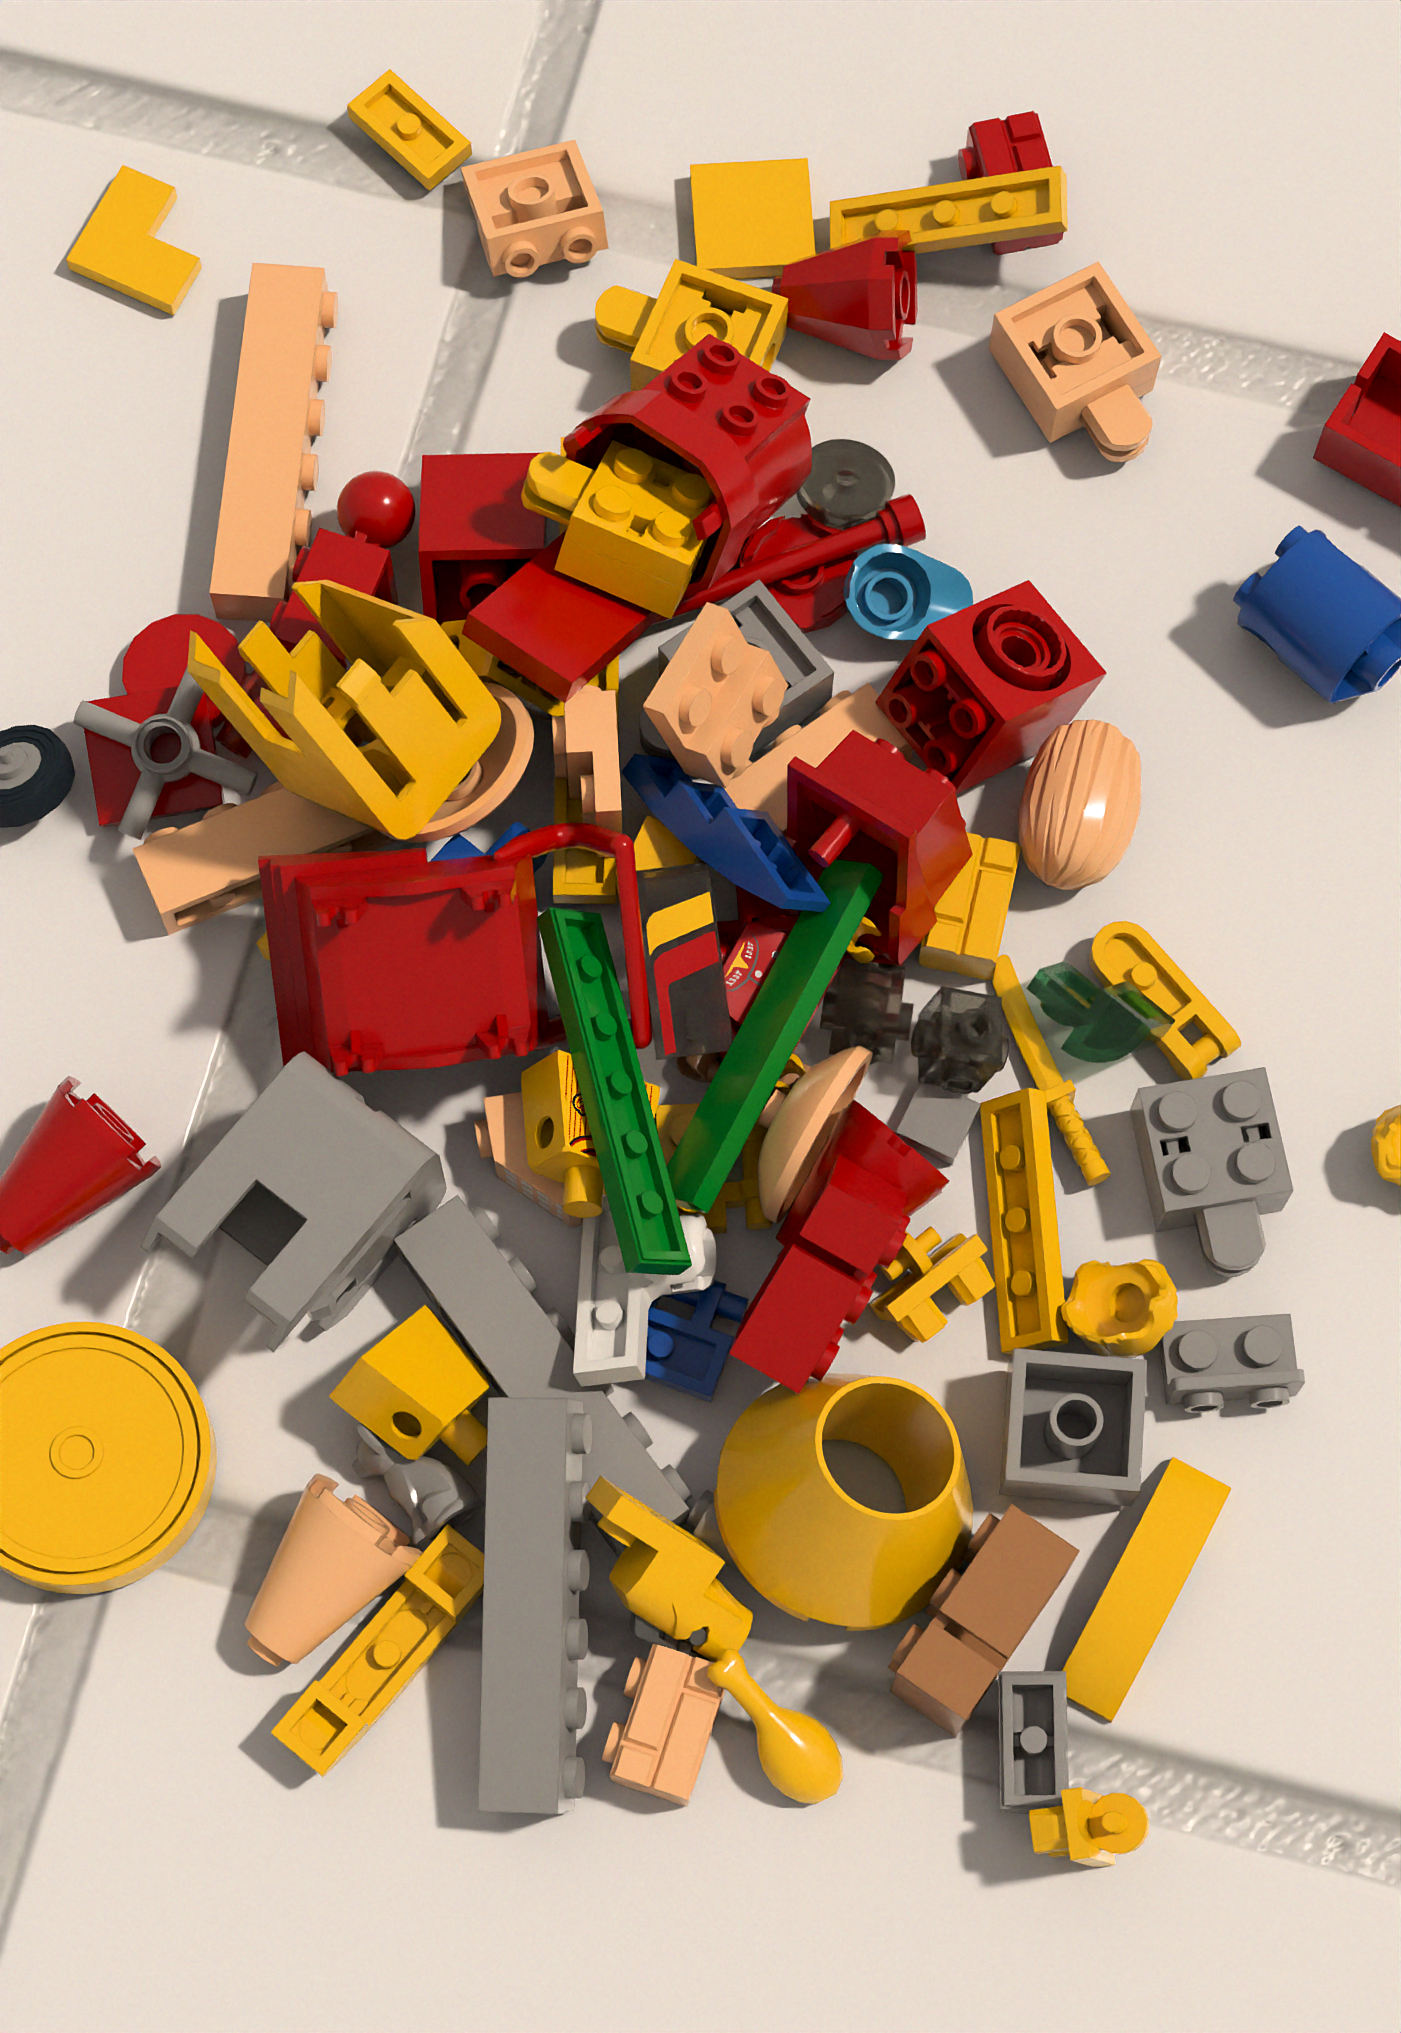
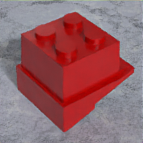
[785,730,973,966]

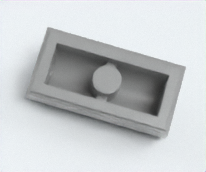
[998,1671,1069,1814]

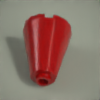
[0,1076,161,1255]
[775,1099,950,1257]

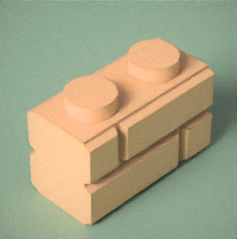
[602,1644,726,1806]

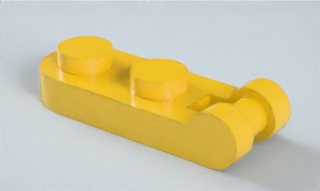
[1089,921,1241,1081]

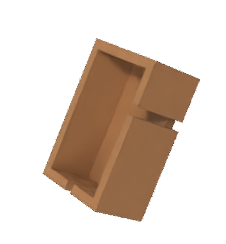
[887,1504,1080,1738]

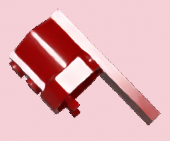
[461,334,812,703]

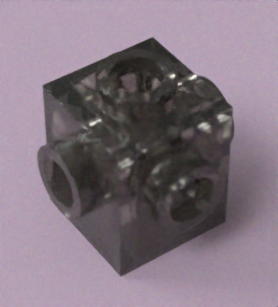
[819,958,914,1064]
[911,986,1009,1094]

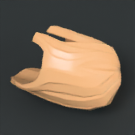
[1018,719,1142,890]

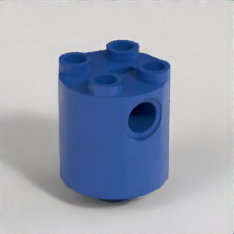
[1233,525,1401,704]

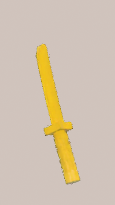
[992,955,1111,1186]

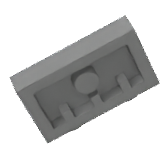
[1159,1313,1305,1413]

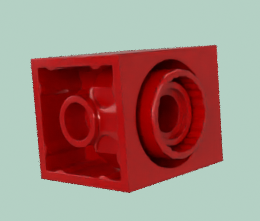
[875,580,1107,794]

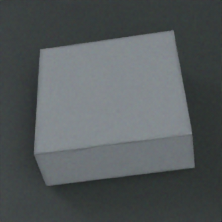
[895,1077,981,1165]

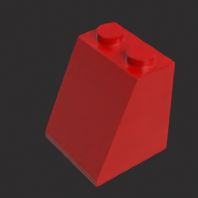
[418,452,547,626]

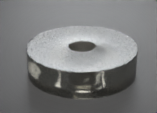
[796,439,895,530]

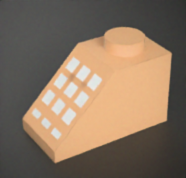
[474,1091,583,1227]

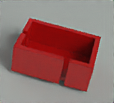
[1313,332,1401,507]
[729,1154,911,1394]

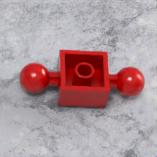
[253,471,416,741]

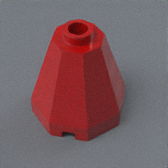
[772,230,918,360]

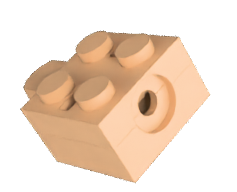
[989,261,1162,462]

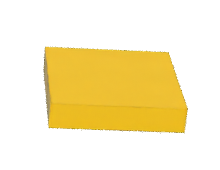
[690,158,816,279]

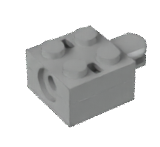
[639,579,834,759]
[1130,1067,1294,1277]

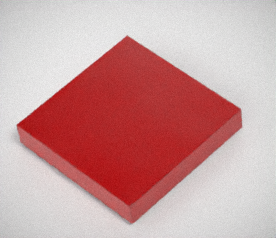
[80,686,225,828]

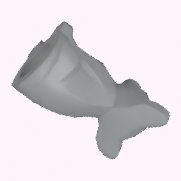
[352,1423,484,1546]

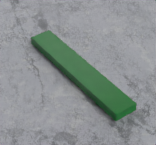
[667,859,884,1214]
[537,907,692,1275]

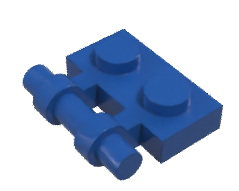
[645,1280,749,1403]

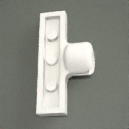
[573,1195,717,1387]

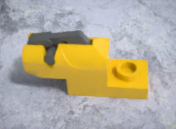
[585,1475,753,1663]

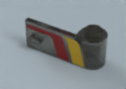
[618,862,733,1060]

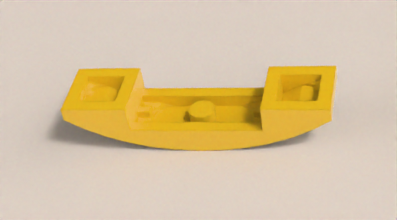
[1062,1457,1231,1723]
[271,1524,484,1777]

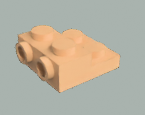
[461,140,608,278]
[643,602,789,788]
[552,685,622,857]

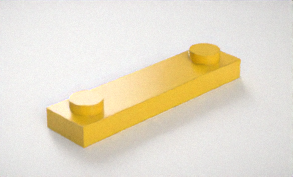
[830,165,1068,254]
[980,1087,1069,1355]

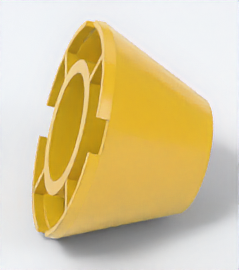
[713,1373,973,1631]

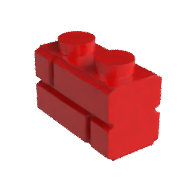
[958,111,1064,256]

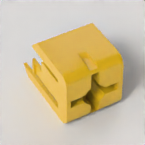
[187,580,501,840]

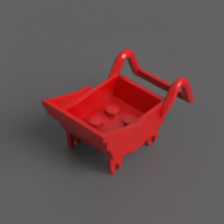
[258,822,652,1076]

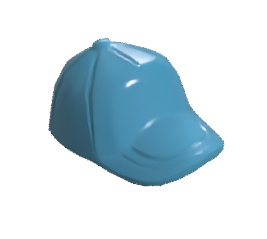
[844,544,973,641]

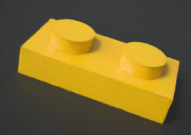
[347,69,472,191]

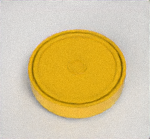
[0,1321,217,1594]

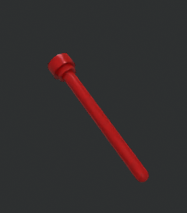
[653,494,926,624]

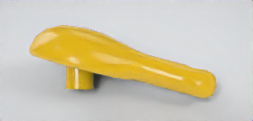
[707,1649,843,1804]

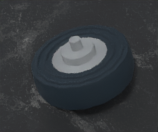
[0,725,75,828]

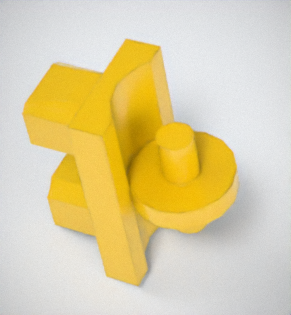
[869,1226,995,1343]
[1029,1787,1149,1868]

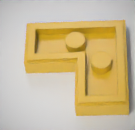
[66,165,202,316]

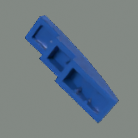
[621,754,831,912]

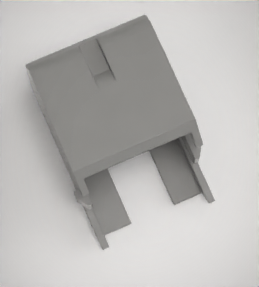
[140,1051,447,1353]

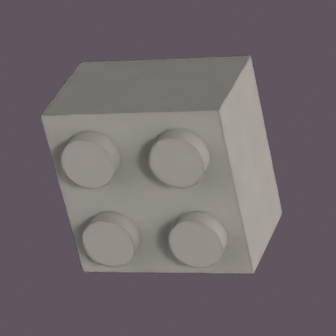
[999,1348,1147,1507]

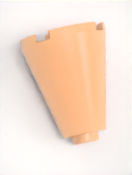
[244,1473,422,1667]

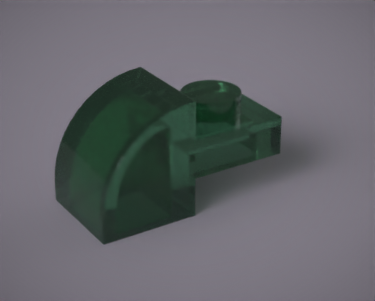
[1026,961,1176,1063]

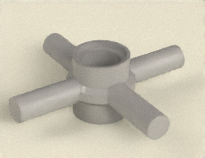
[73,665,258,840]

